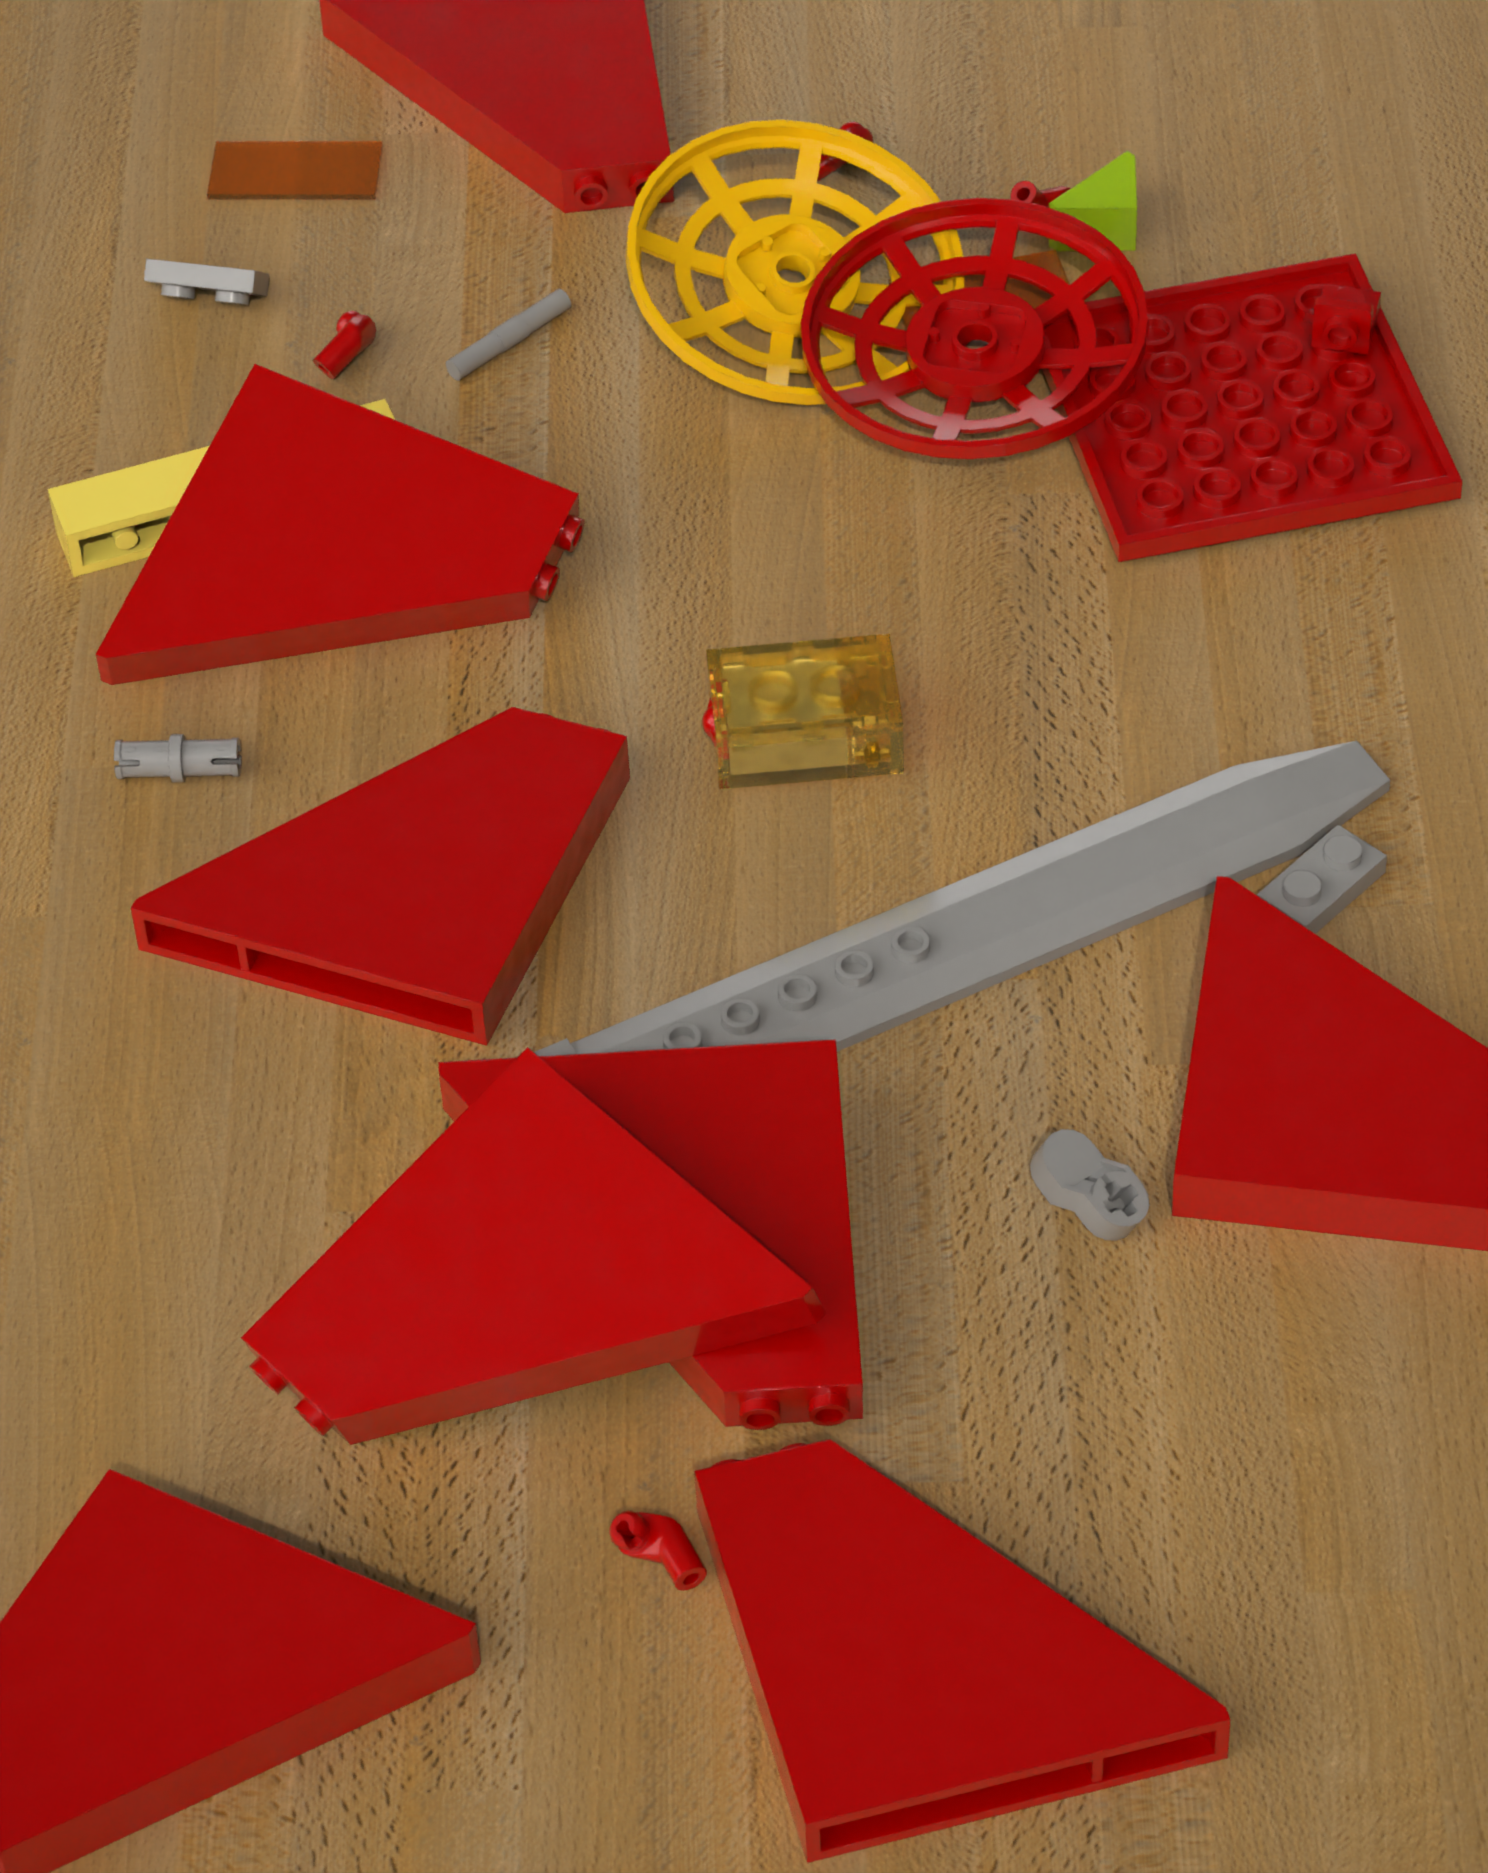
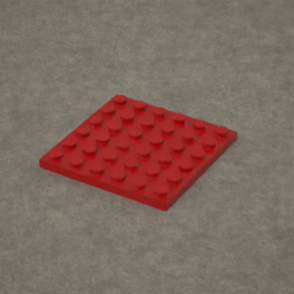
[1042,253,1463,562]

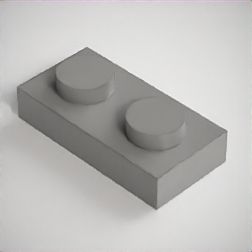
[144,259,270,305]
[1257,825,1387,934]

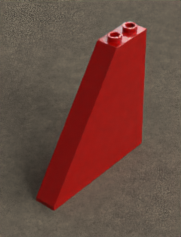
[319,0,674,213]
[96,364,585,685]
[131,707,630,1046]
[1172,876,1488,1251]
[438,1039,863,1430]
[241,1047,826,1445]
[694,1439,1231,1863]
[0,1469,481,1873]

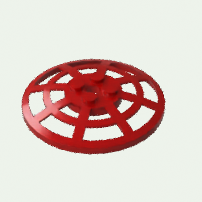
[801,198,1149,459]

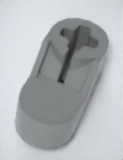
[1030,1129,1149,1241]

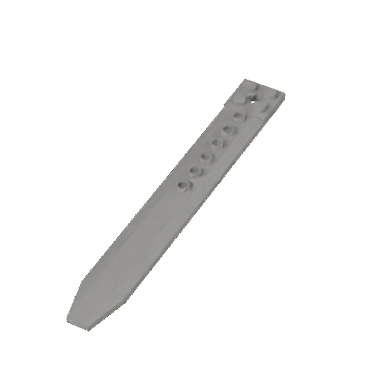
[534,741,1390,1056]

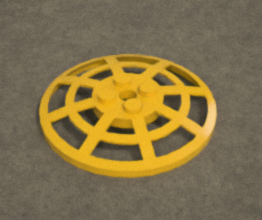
[625,120,964,405]

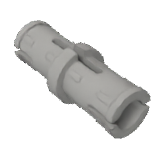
[114,734,242,783]

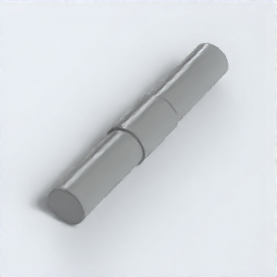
[446,289,571,380]

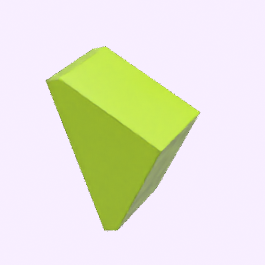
[1049,151,1137,251]

